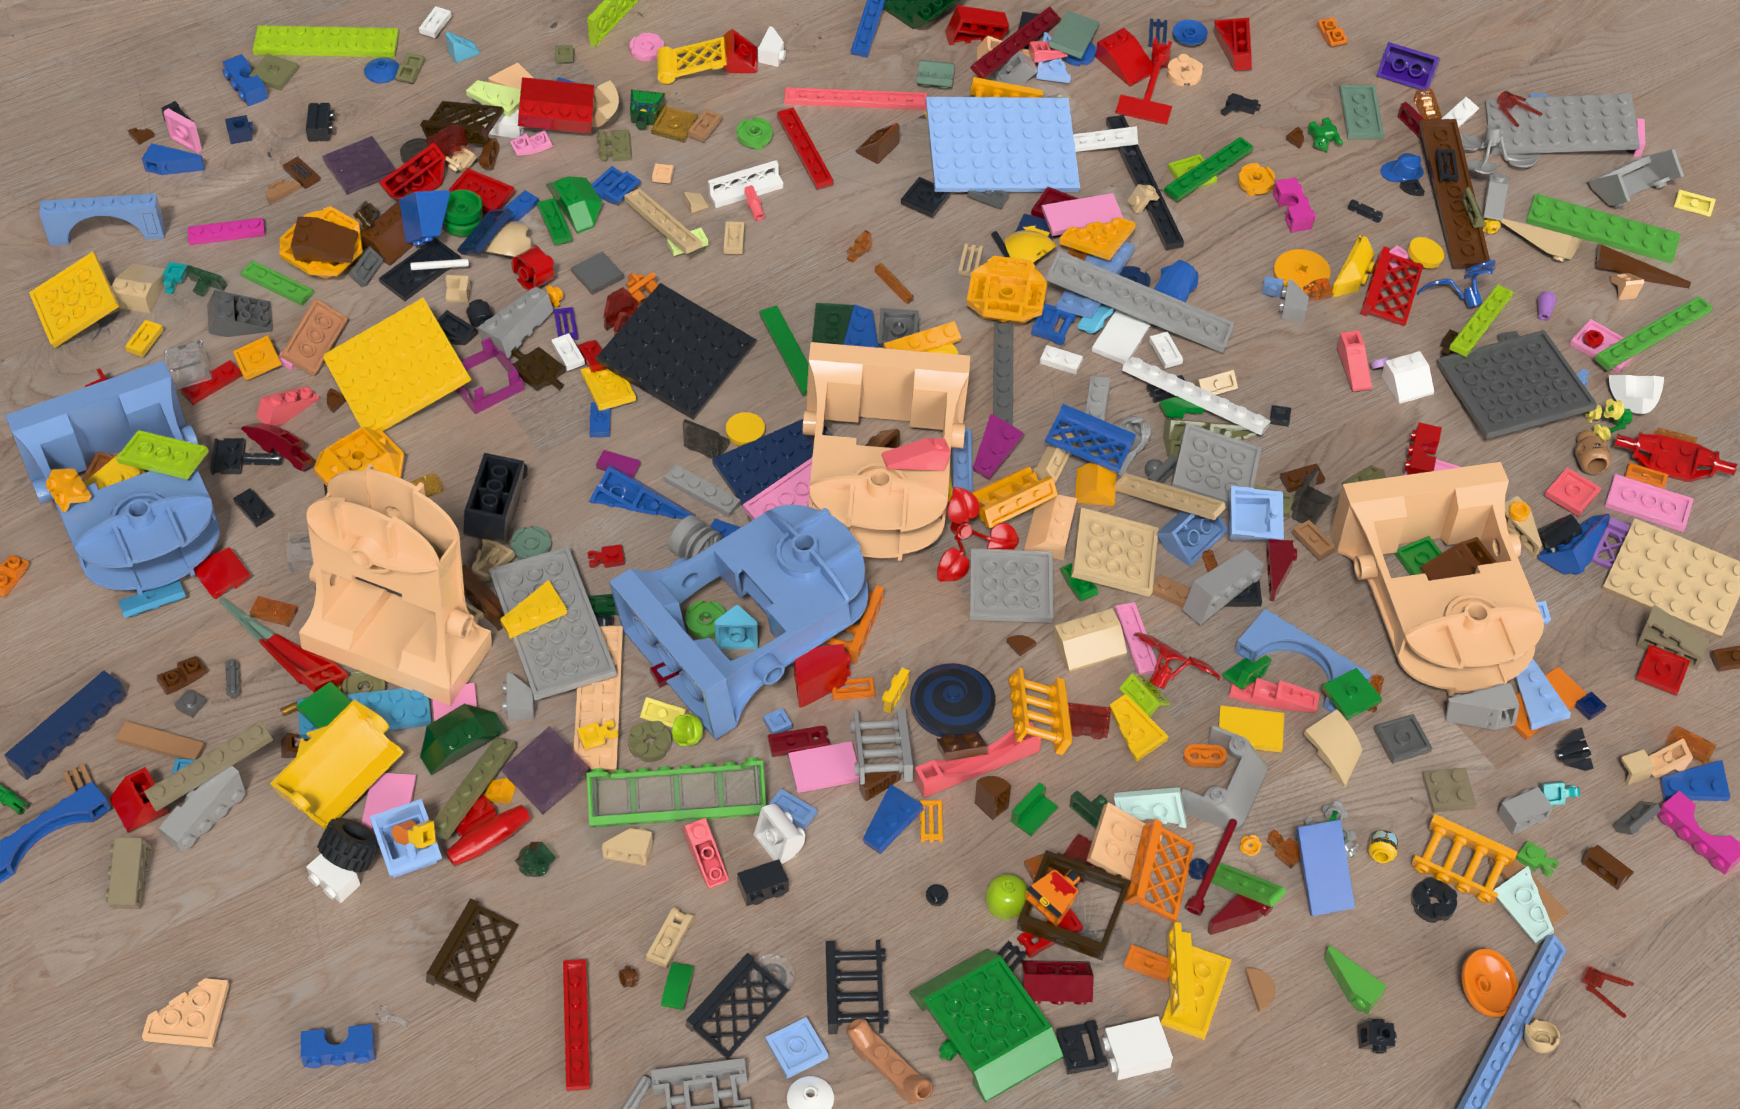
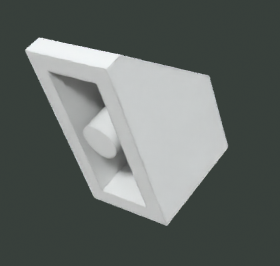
[758,26,786,67]

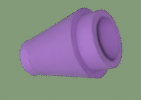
[1537,291,1557,321]

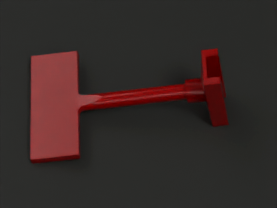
[1115,38,1173,125]

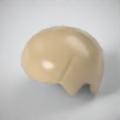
[1524,1019,1560,1054]

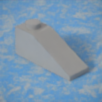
[1484,173,1508,221]

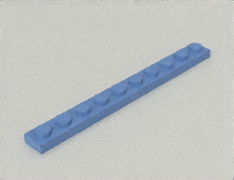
[1457,935,1567,1109]

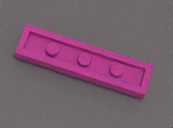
[188,218,265,245]

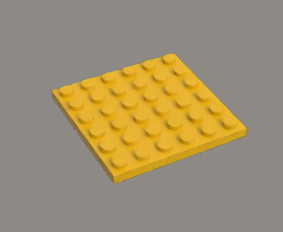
[323,298,471,431]

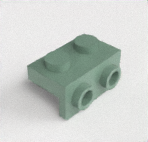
[916,60,955,88]

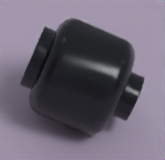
[466,299,494,328]

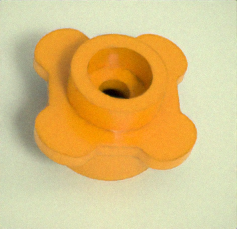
[546,285,563,307]

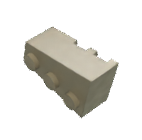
[1636,604,1709,670]
[105,837,153,909]

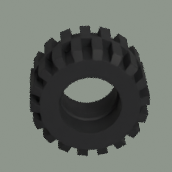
[317,818,379,872]

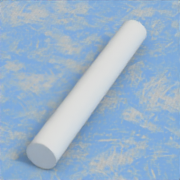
[411,259,469,270]

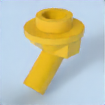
[1482,215,1501,234]

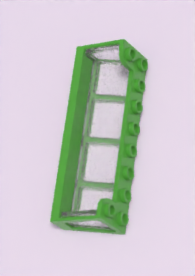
[586,757,766,828]

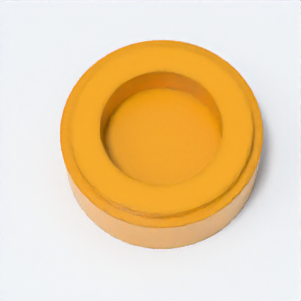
[1508,501,1530,522]

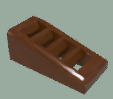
[859,771,901,801]

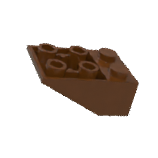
[1420,537,1497,581]

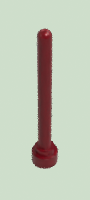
[1185,818,1237,916]

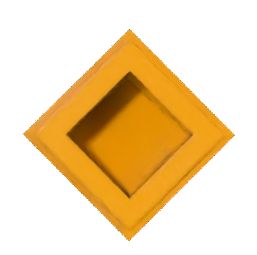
[485,778,516,804]

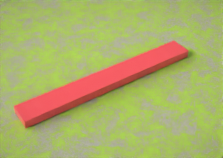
[784,87,928,110]

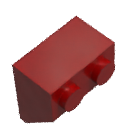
[717,29,757,73]

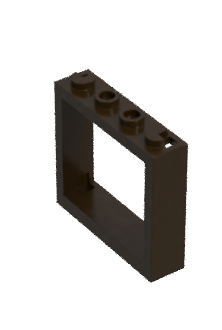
[1017,850,1131,961]

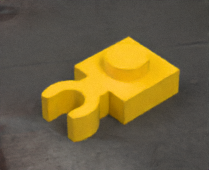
[577,720,618,750]

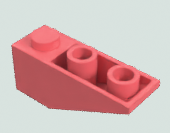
[1337,331,1372,391]
[256,387,319,426]
[681,818,729,889]

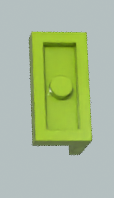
[1119,673,1171,717]

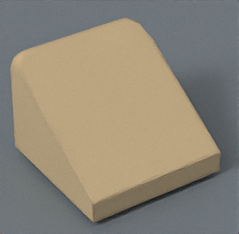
[684,192,708,213]

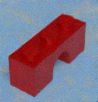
[1404,422,1442,475]

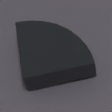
[1399,179,1425,196]

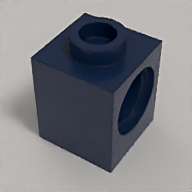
[225,115,254,144]

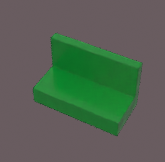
[1222,655,1272,690]
[1011,782,1059,836]

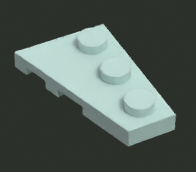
[1114,787,1187,828]
[1493,866,1554,946]

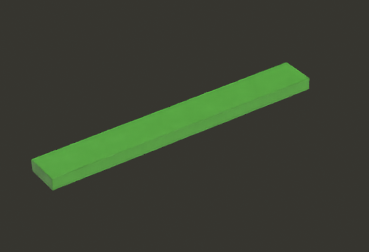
[1594,296,1713,371]

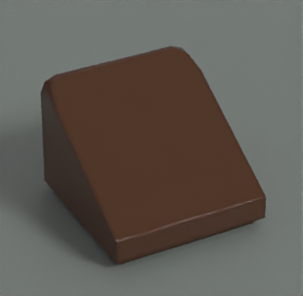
[281,732,308,758]

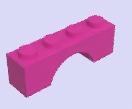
[1657,791,1740,875]

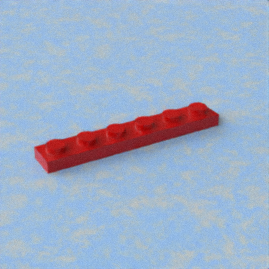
[777,107,833,189]
[563,959,590,1091]

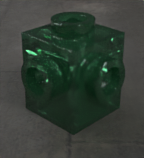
[515,842,556,877]

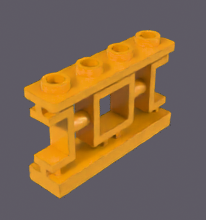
[972,466,1058,528]

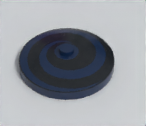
[910,663,995,738]

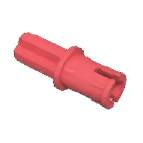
[744,185,765,221]

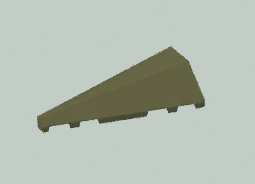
[1163,418,1265,458]

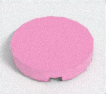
[630,33,664,61]

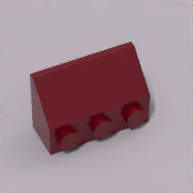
[1021,960,1094,1005]

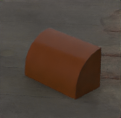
[975,776,1011,820]

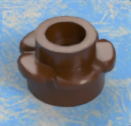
[619,965,638,988]

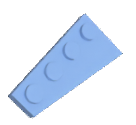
[1514,658,1571,730]

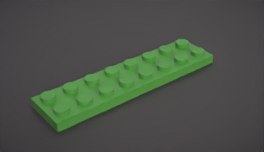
[1526,193,1681,264]

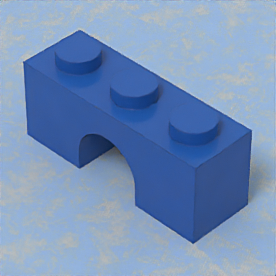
[222,54,268,107]
[301,1024,375,1068]

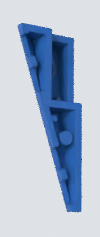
[589,465,696,519]

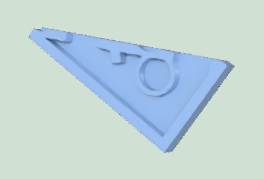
[1036,32,1071,83]

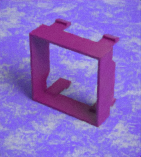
[456,337,524,414]

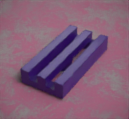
[554,307,578,340]

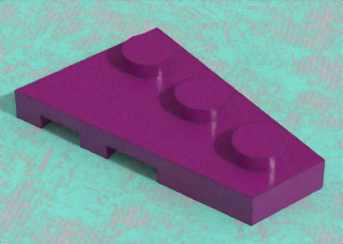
[973,414,1024,481]

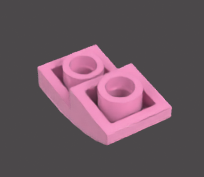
[510,130,553,156]

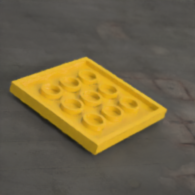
[29,251,120,348]

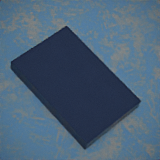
[457,208,513,255]

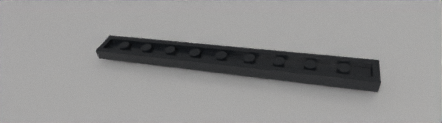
[1106,115,1184,250]

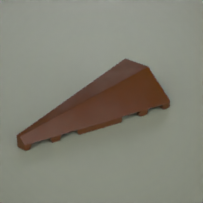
[1596,244,1691,289]

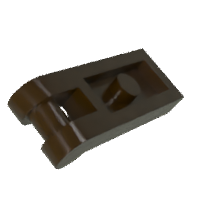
[353,200,377,229]

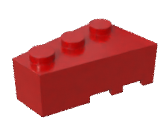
[945,5,1009,45]
[1214,17,1252,71]

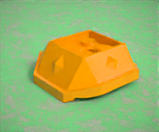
[279,206,363,279]
[966,256,1047,324]
[314,427,405,487]

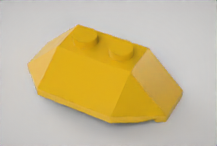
[1331,234,1375,298]

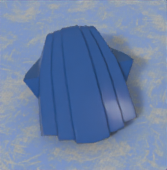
[1154,260,1198,302]

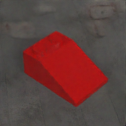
[1095,28,1154,87]

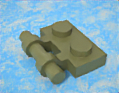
[597,129,631,162]

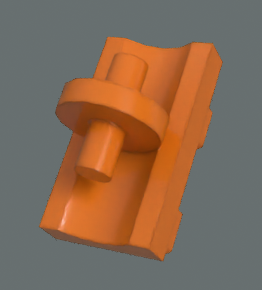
[624,272,658,306]

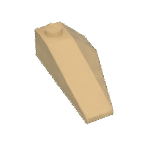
[1501,219,1582,262]

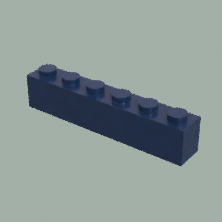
[4,670,126,780]

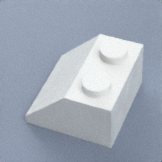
[1381,351,1434,404]

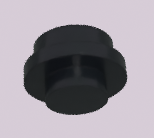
[926,884,948,906]

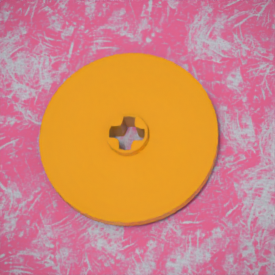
[1274,249,1331,293]

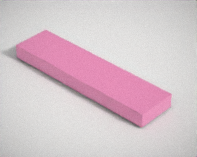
[1114,602,1157,676]

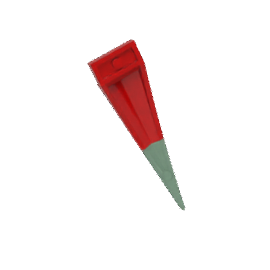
[220,597,348,693]

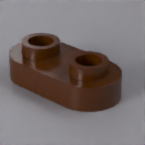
[479,138,499,169]

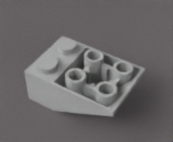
[1445,683,1520,730]

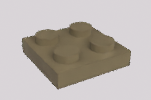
[1422,767,1476,813]

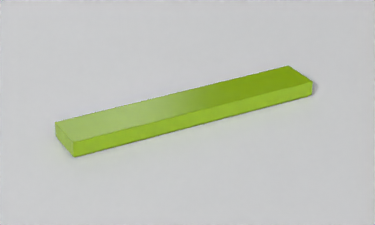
[1449,284,1514,357]

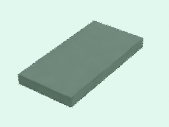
[1049,10,1100,59]
[1339,85,1384,140]

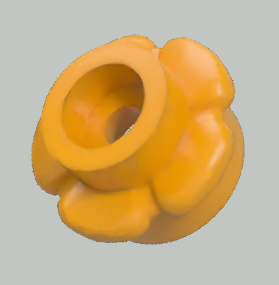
[1240,835,1262,856]

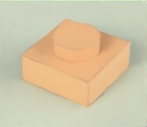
[652,163,674,184]

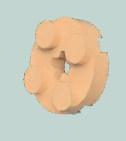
[1167,54,1203,86]

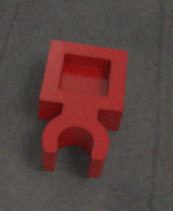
[587,544,625,568]

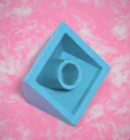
[715,605,758,649]

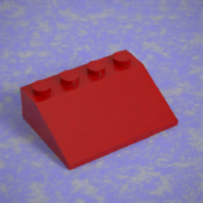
[518,77,594,134]

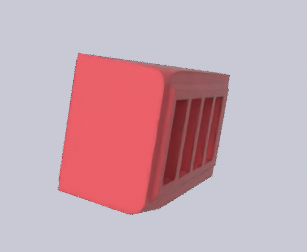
[1029,41,1068,63]

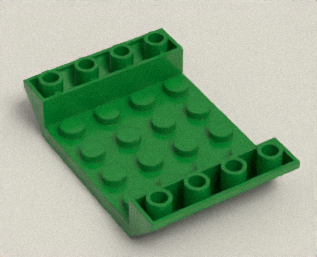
[910,949,1063,1103]

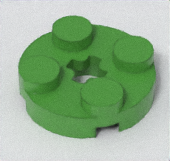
[737,117,773,150]
[685,600,726,639]

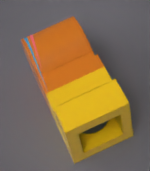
[392,820,436,849]

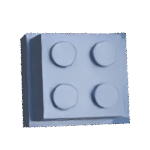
[1229,486,1284,541]
[370,799,442,878]

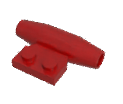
[445,795,530,867]

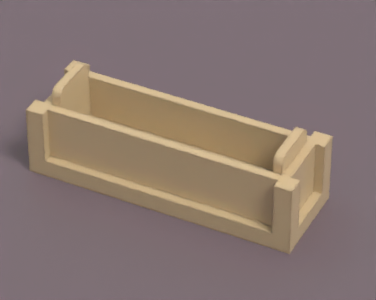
[1034,426,1076,483]

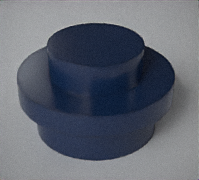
[1188,859,1209,880]

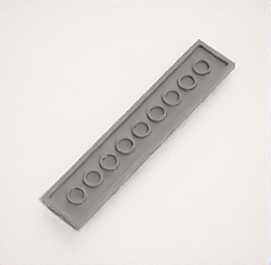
[1045,250,1235,353]

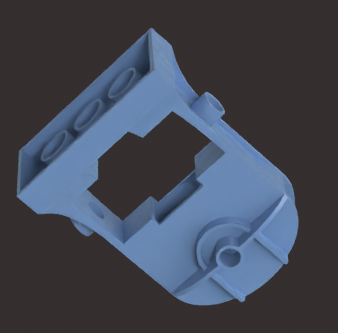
[5,360,220,595]
[609,505,868,740]

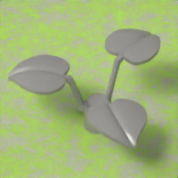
[1460,124,1540,174]

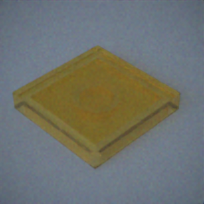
[651,106,698,143]

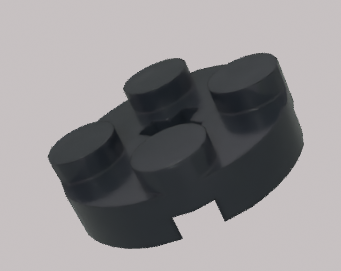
[1411,877,1457,923]

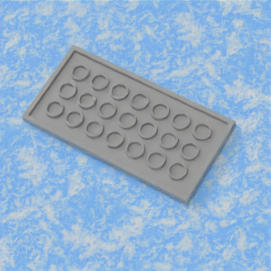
[1485,93,1640,155]
[489,547,617,700]

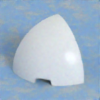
[1609,375,1664,414]

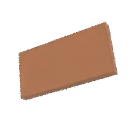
[280,298,348,376]

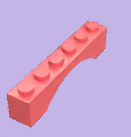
[914,721,1041,798]

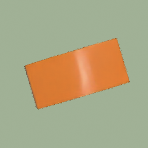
[1316,17,1348,47]
[0,554,29,597]

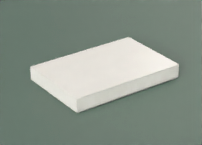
[1092,310,1151,365]

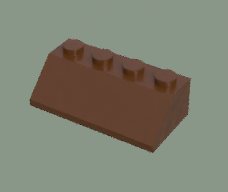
[361,191,414,266]

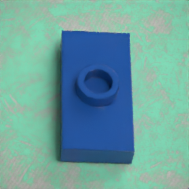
[589,402,611,437]

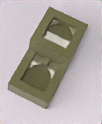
[395,53,425,83]

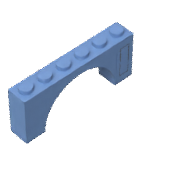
[39,193,165,246]
[1235,609,1372,713]

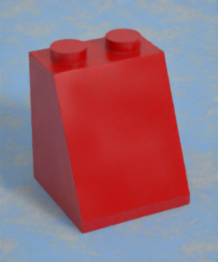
[793,644,850,708]

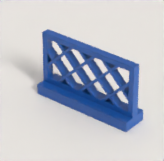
[1044,404,1136,473]

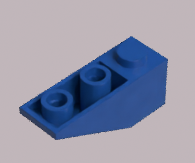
[142,143,205,175]

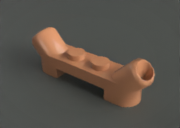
[846,1018,933,1104]

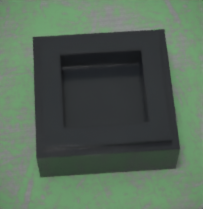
[1270,405,1291,427]

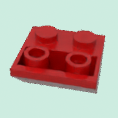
[109,767,169,833]

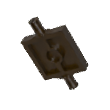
[512,347,566,391]

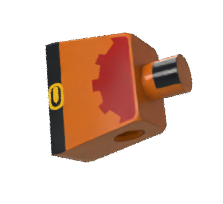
[1024,870,1080,926]

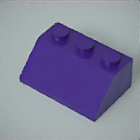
[1377,42,1440,92]

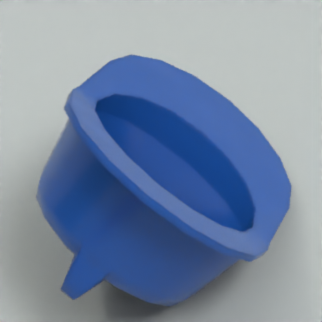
[1380,153,1424,182]

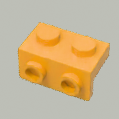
[46,468,92,512]

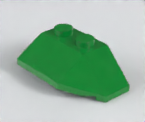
[546,176,602,234]

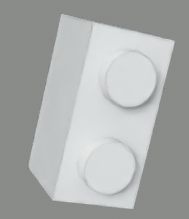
[306,854,360,903]

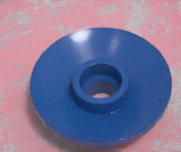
[1173,20,1208,45]
[364,57,399,83]

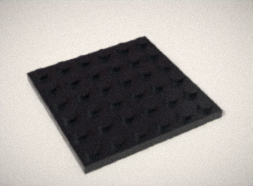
[596,283,757,420]

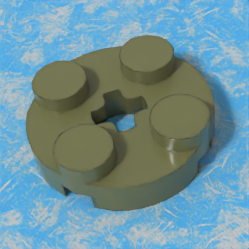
[342,670,386,694]
[628,721,672,762]

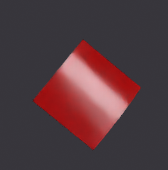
[193,547,252,599]

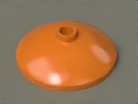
[1462,949,1518,1018]

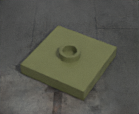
[249,53,299,91]

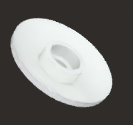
[787,1076,834,1109]

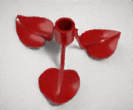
[937,487,1019,582]
[1133,632,1221,689]

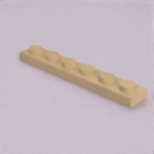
[624,188,702,254]
[1114,473,1226,520]

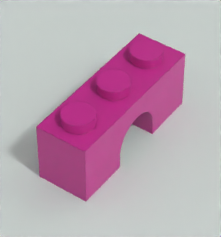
[1273,177,1316,233]

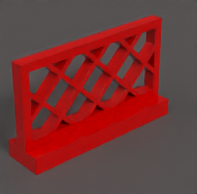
[1360,246,1424,326]

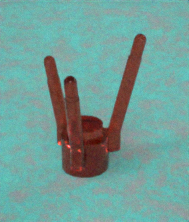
[1497,90,1542,127]
[1583,966,1634,1018]

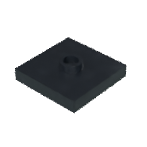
[901,177,951,218]

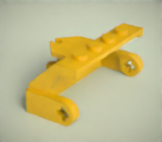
[270,699,404,830]

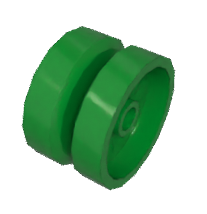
[442,190,483,237]

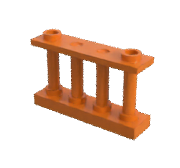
[824,585,884,664]

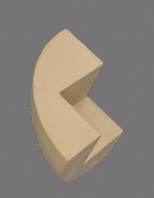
[591,80,619,127]
[483,221,531,258]

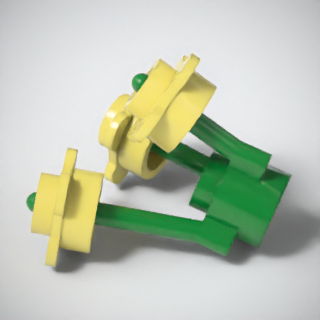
[1585,399,1633,442]

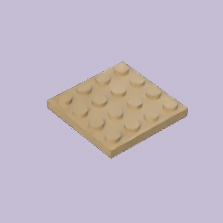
[1071,507,1159,597]

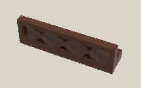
[462,565,504,631]

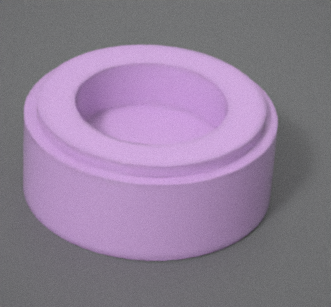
[1370,357,1390,369]

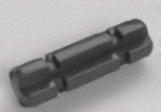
[225,659,240,698]

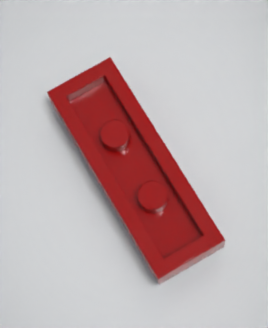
[181,360,242,405]

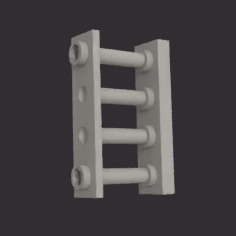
[850,708,913,784]

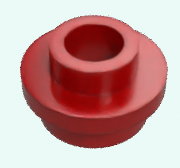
[1584,330,1604,348]

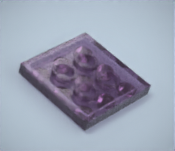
[322,136,396,195]
[501,726,591,815]

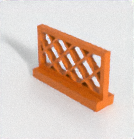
[1125,819,1195,923]

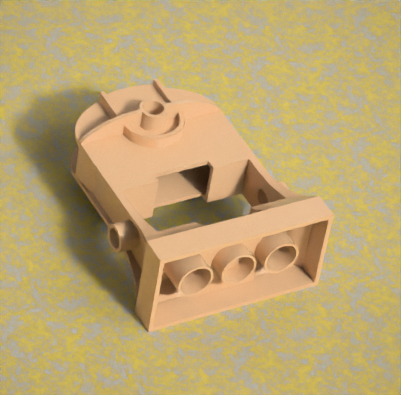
[803,342,970,561]
[1330,462,1544,696]
[299,464,492,706]

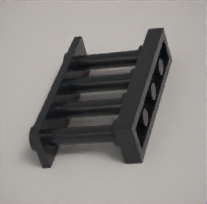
[825,940,888,1035]

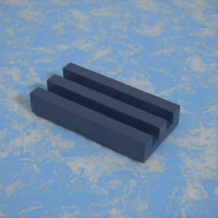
[1148,19,1167,47]

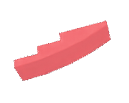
[1228,678,1320,713]

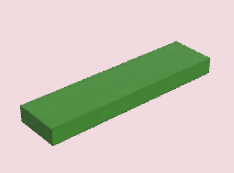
[241,260,314,306]
[1211,863,1286,907]

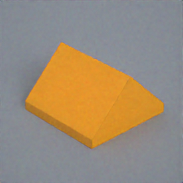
[1075,462,1117,506]

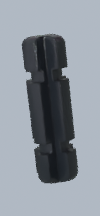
[1348,199,1384,223]
[242,453,282,465]

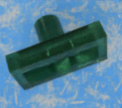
[185,265,227,296]
[1069,791,1108,829]

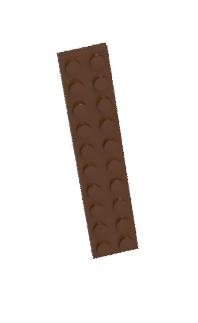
[1419,119,1490,269]

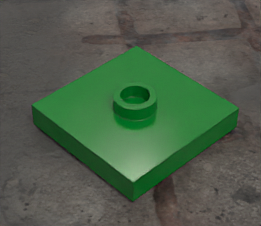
[1321,668,1382,720]

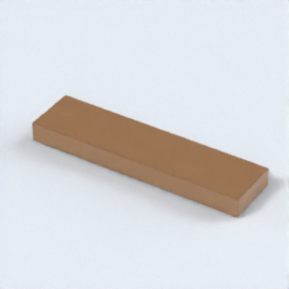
[116,721,206,760]
[1488,858,1568,926]

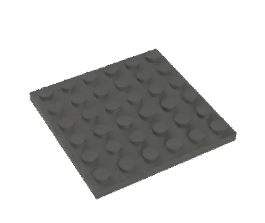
[1437,330,1597,439]

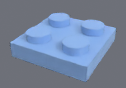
[765,1017,828,1079]

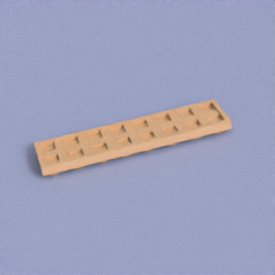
[573,626,623,774]

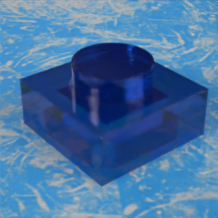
[1575,691,1607,720]

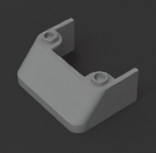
[1588,149,1684,208]
[1181,725,1268,832]

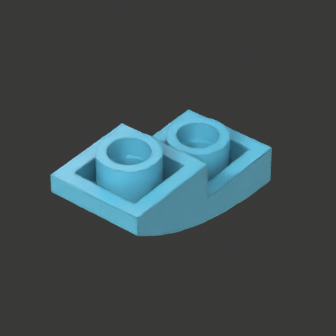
[1078,304,1114,333]

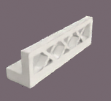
[708,160,784,208]

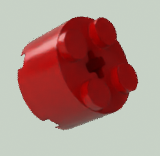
[511,245,554,291]

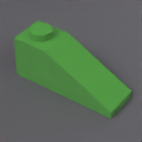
[1324,945,1387,1015]

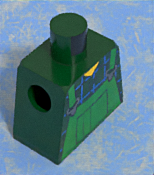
[630,89,666,129]

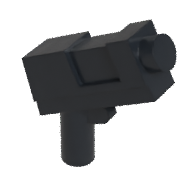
[1221,93,1261,116]

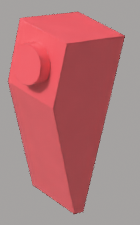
[881,438,951,471]

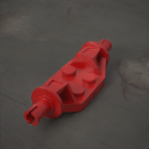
[1614,431,1737,482]

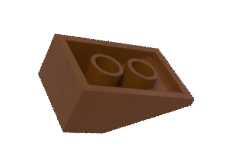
[291,216,358,263]

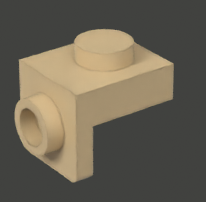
[445,145,477,173]
[1127,184,1160,214]

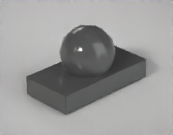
[1145,454,1178,484]

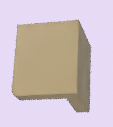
[445,275,470,303]
[1621,749,1655,785]

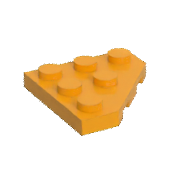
[1060,217,1136,261]

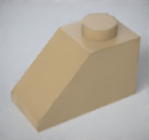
[602,828,653,866]

